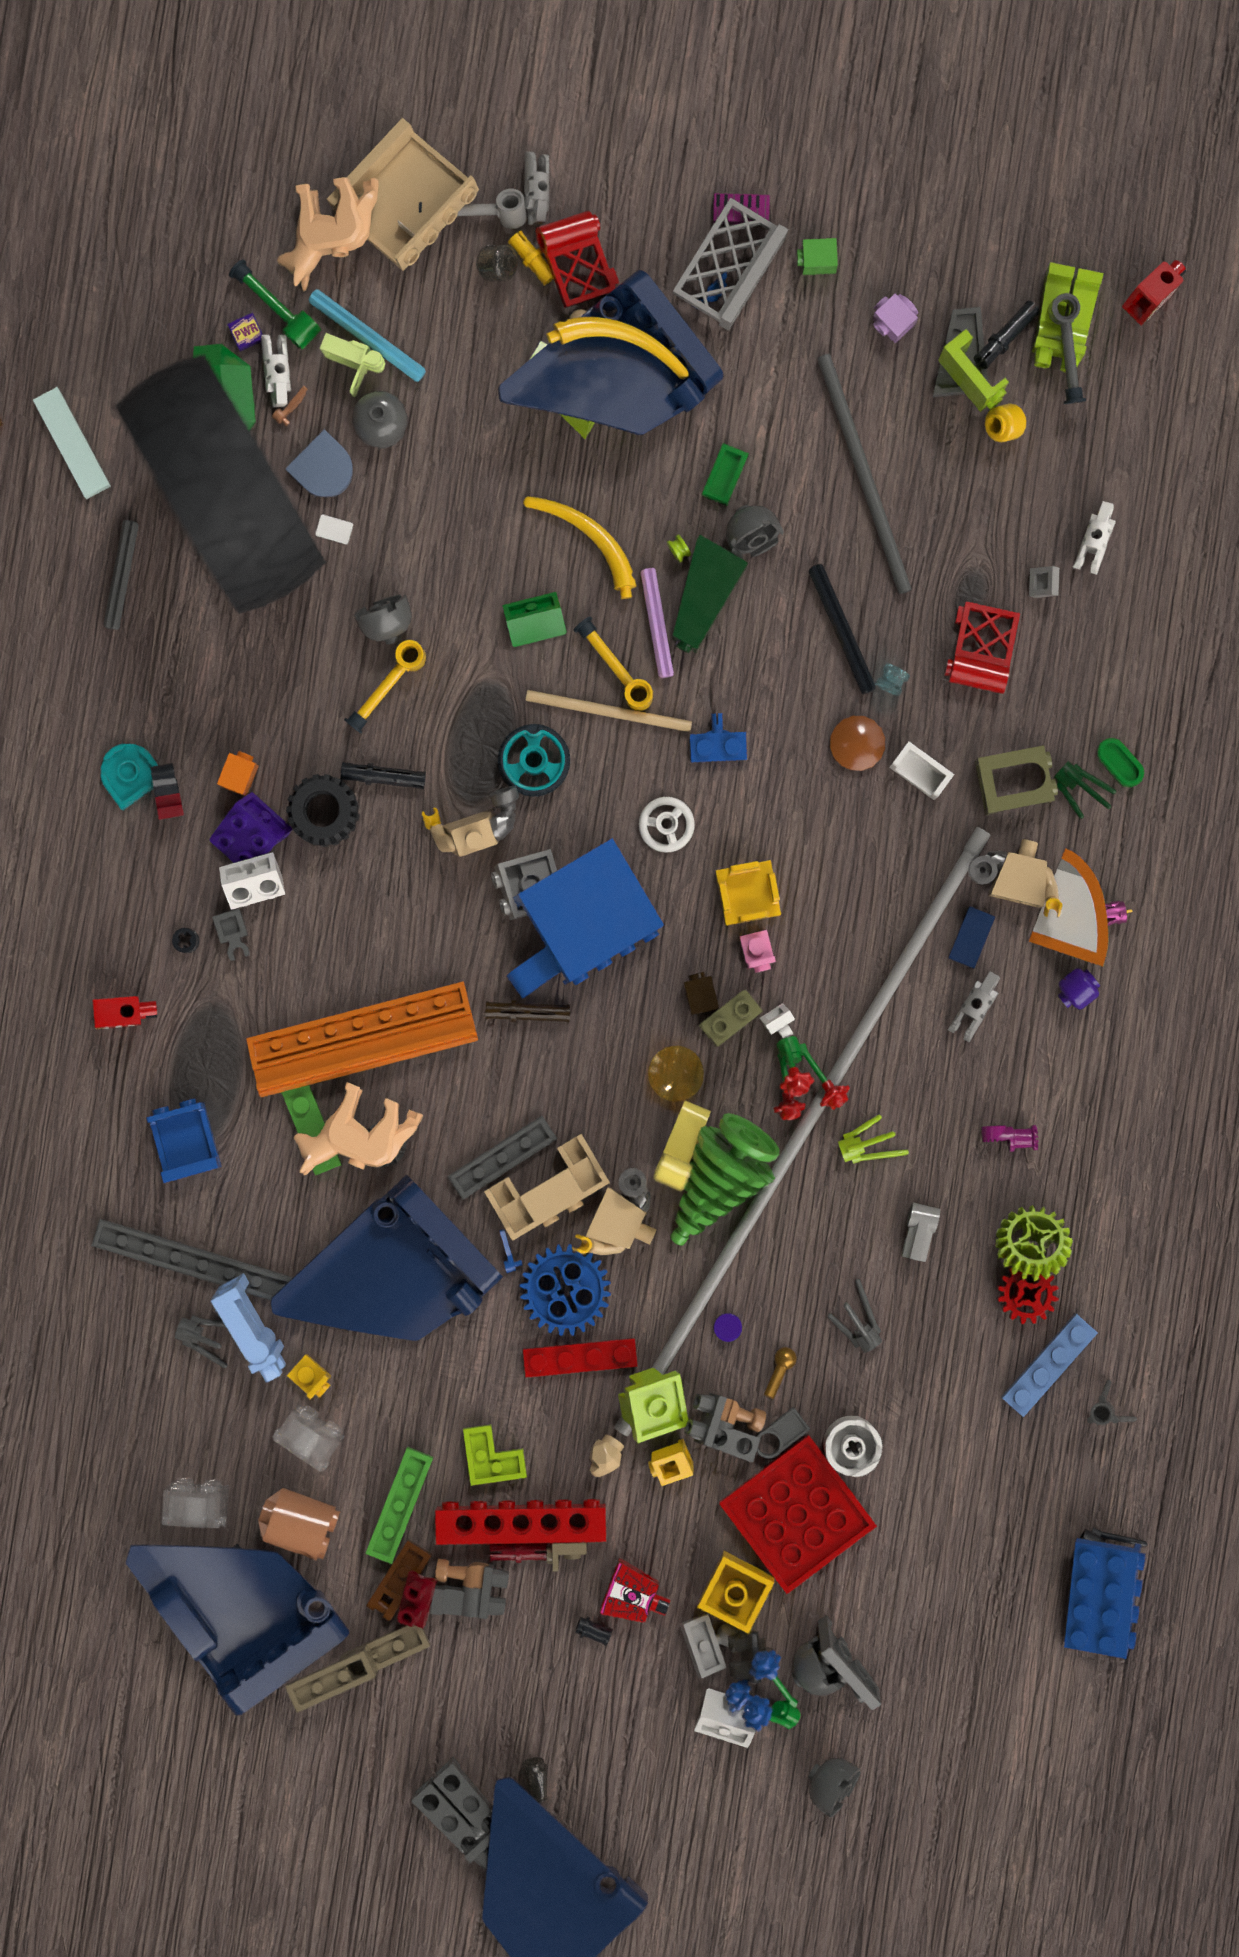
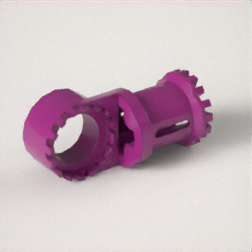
[981,1125,1039,1152]

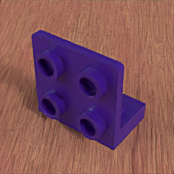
[209,792,293,863]

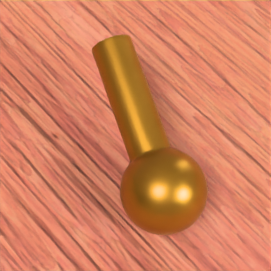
[764,1347,797,1399]

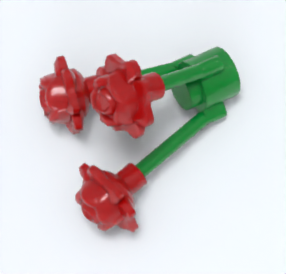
[773,1036,850,1120]

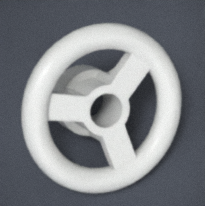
[639,797,695,852]

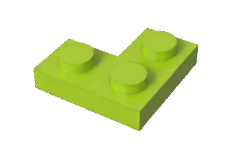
[463,1424,527,1486]

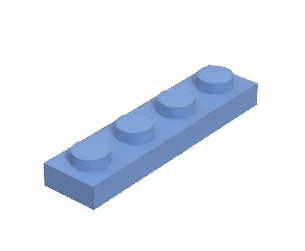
[1001,1313,1098,1417]

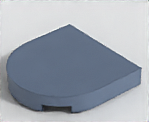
[285,430,353,497]

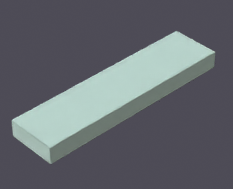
[33,387,111,499]

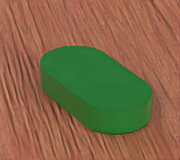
[1096,738,1144,788]

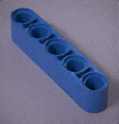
[506,947,561,999]

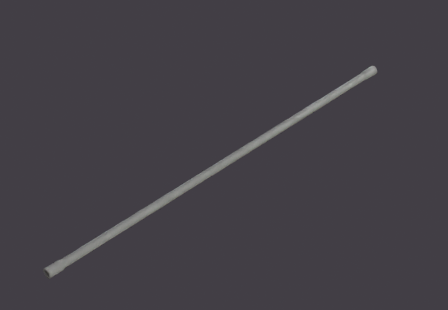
[614,827,991,1436]

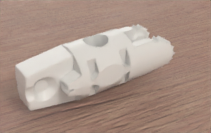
[261,335,291,407]
[1073,501,1116,575]

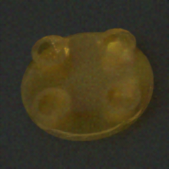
[648,1046,704,1102]

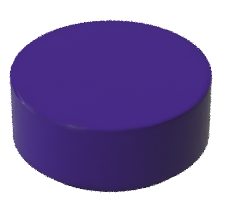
[714,1313,742,1342]

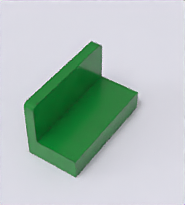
[502,592,566,647]

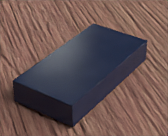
[948,906,995,969]

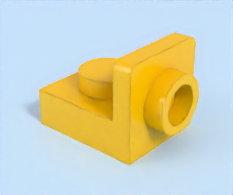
[287,1354,331,1400]

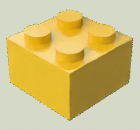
[698,1551,774,1634]

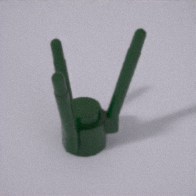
[1054,761,1116,819]

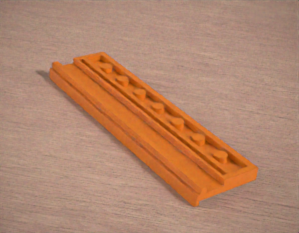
[246,981,478,1097]

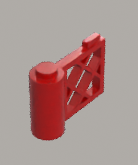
[536,211,619,308]
[944,602,1020,694]

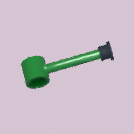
[229,259,322,350]

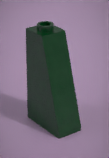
[672,535,748,654]

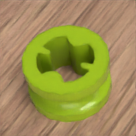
[666,534,692,563]

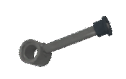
[1048,293,1086,404]

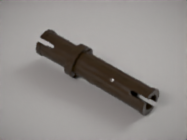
[485,1000,570,1023]

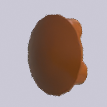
[830,716,885,771]

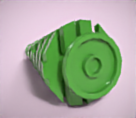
[670,1113,780,1246]

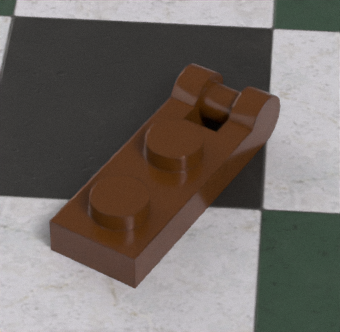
[366,1539,432,1622]

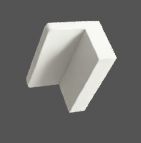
[694,1689,755,1748]

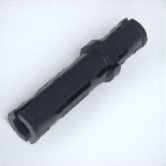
[974,300,1040,369]
[340,762,426,790]

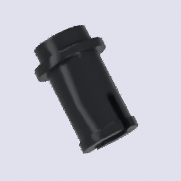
[575,1616,613,1646]

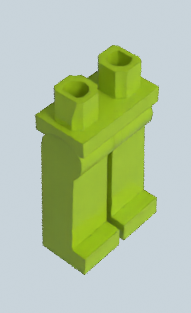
[1031,262,1104,373]

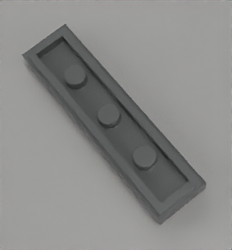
[448,1116,557,1200]

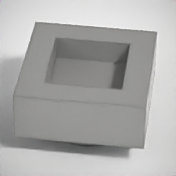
[1029,566,1059,598]

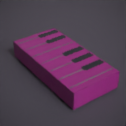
[713,193,770,224]

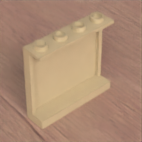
[327,118,479,271]

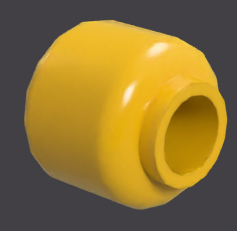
[985,403,1026,443]

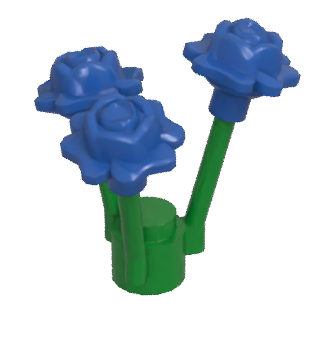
[725,1650,800,1731]

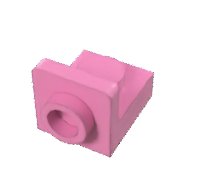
[739,930,776,973]

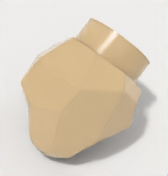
[590,1435,624,1477]

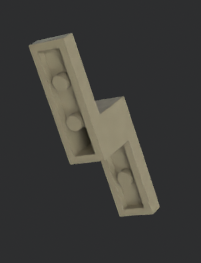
[285,1625,431,1713]

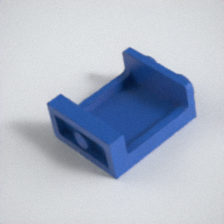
[146,1099,222,1183]

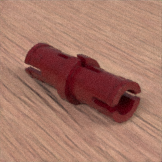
[490,1543,547,1563]

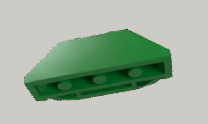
[193,344,256,430]

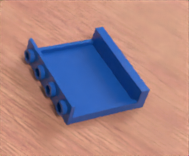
[513,838,664,985]

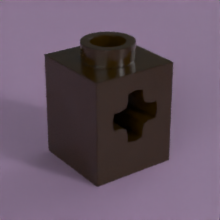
[683,972,719,1016]

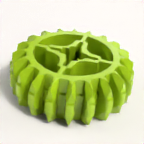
[995,1205,1073,1281]

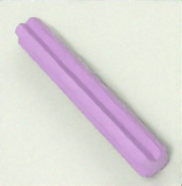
[641,568,673,678]

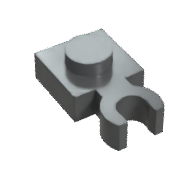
[212,908,250,961]

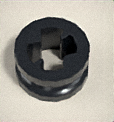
[172,928,200,953]

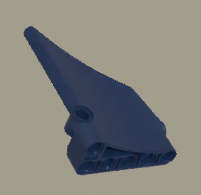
[498,270,724,435]
[271,1175,503,1341]

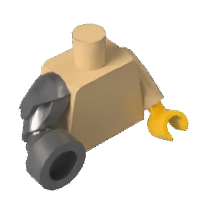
[422,786,519,857]
[968,839,1063,917]
[572,1168,657,1256]

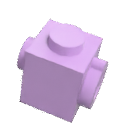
[872,294,918,343]

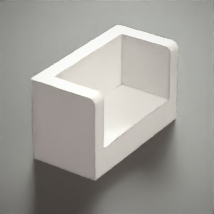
[889,742,954,800]

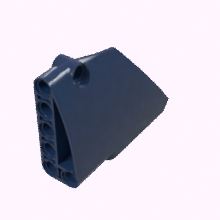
[125,1545,349,1716]

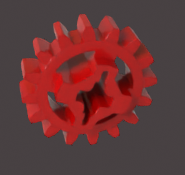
[996,1267,1059,1324]

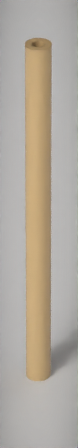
[526,690,692,732]

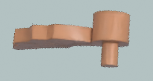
[272,386,308,427]

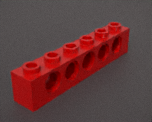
[435,1499,606,1545]

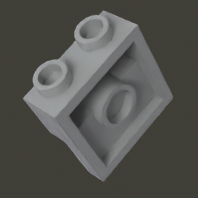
[491,849,557,920]

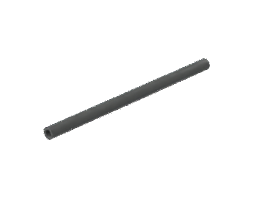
[817,354,912,595]

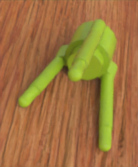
[838,1115,909,1164]

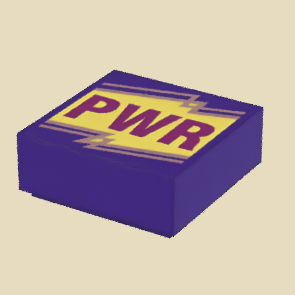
[228,313,263,351]

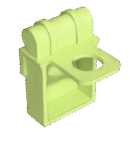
[320,333,385,397]

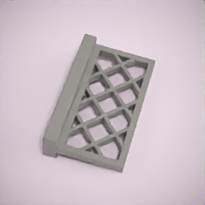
[672,198,788,331]

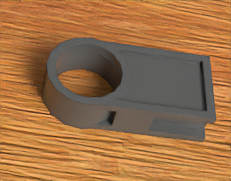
[756,1406,810,1458]

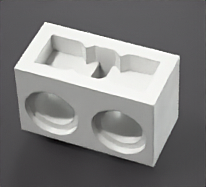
[219,852,285,910]

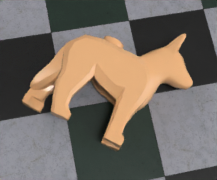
[277,177,378,291]
[294,1082,423,1175]

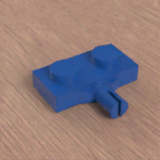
[690,713,747,762]

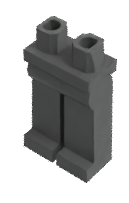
[411,1757,493,1869]

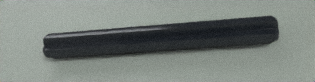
[809,564,876,694]

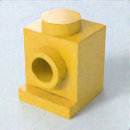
[648,1439,694,1486]

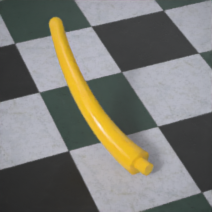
[546,317,689,380]
[523,497,636,599]

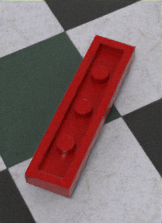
[523,1338,638,1378]

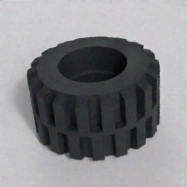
[286,774,360,847]

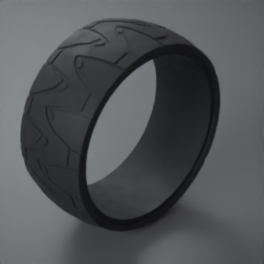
[115,354,326,614]

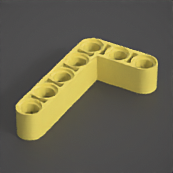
[653,1100,711,1191]

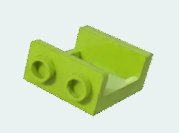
[938,329,1009,412]

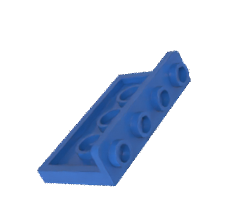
[1064,1538,1146,1659]

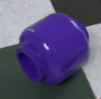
[1058,968,1101,1010]

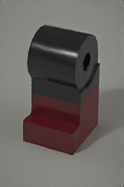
[150,763,184,820]

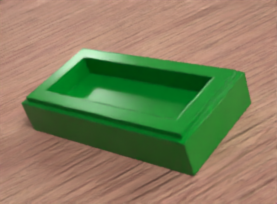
[702,443,749,506]

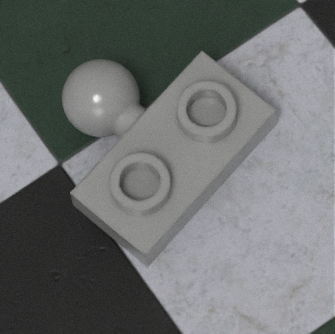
[680,1613,739,1678]

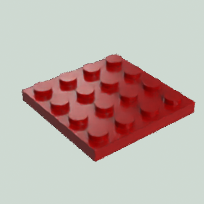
[719,1434,877,1594]

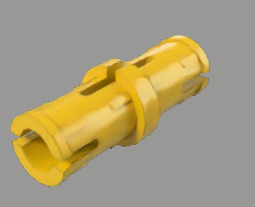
[508,231,554,286]

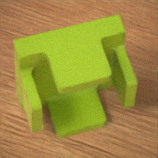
[618,1368,688,1443]

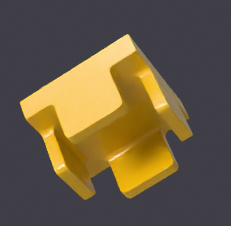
[715,860,781,926]

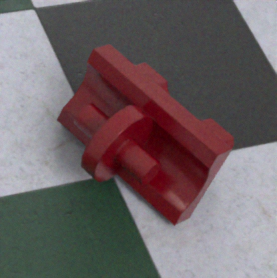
[397,1570,437,1629]

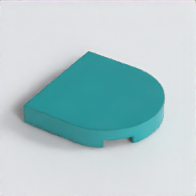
[100,744,158,811]

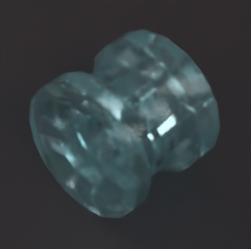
[875,663,910,696]

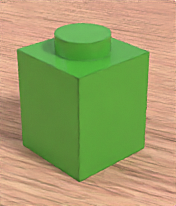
[796,238,838,275]

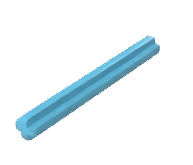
[309,289,426,382]

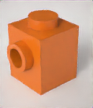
[217,751,259,796]

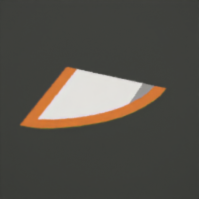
[1029,848,1108,967]

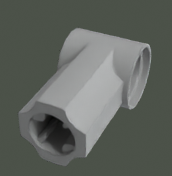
[901,1202,940,1262]

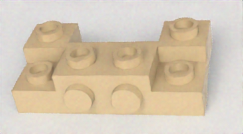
[484,1134,610,1241]

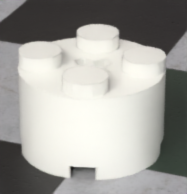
[823,1416,882,1477]

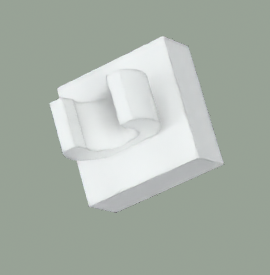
[760,1003,795,1039]

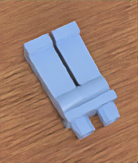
[211,1273,286,1383]

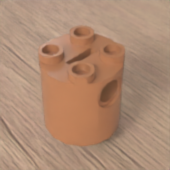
[258,1488,340,1560]

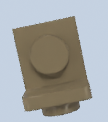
[547,1542,587,1572]

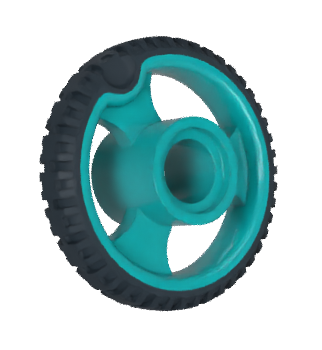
[498,724,570,797]

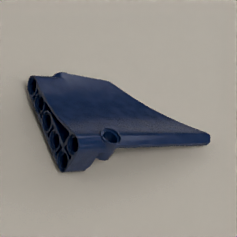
[482,1777,648,1957]

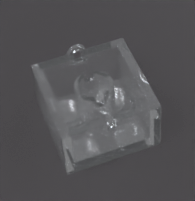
[272,1404,345,1471]
[162,1478,229,1528]

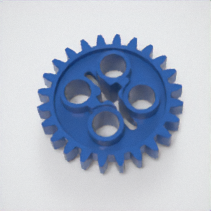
[520,1244,611,1336]

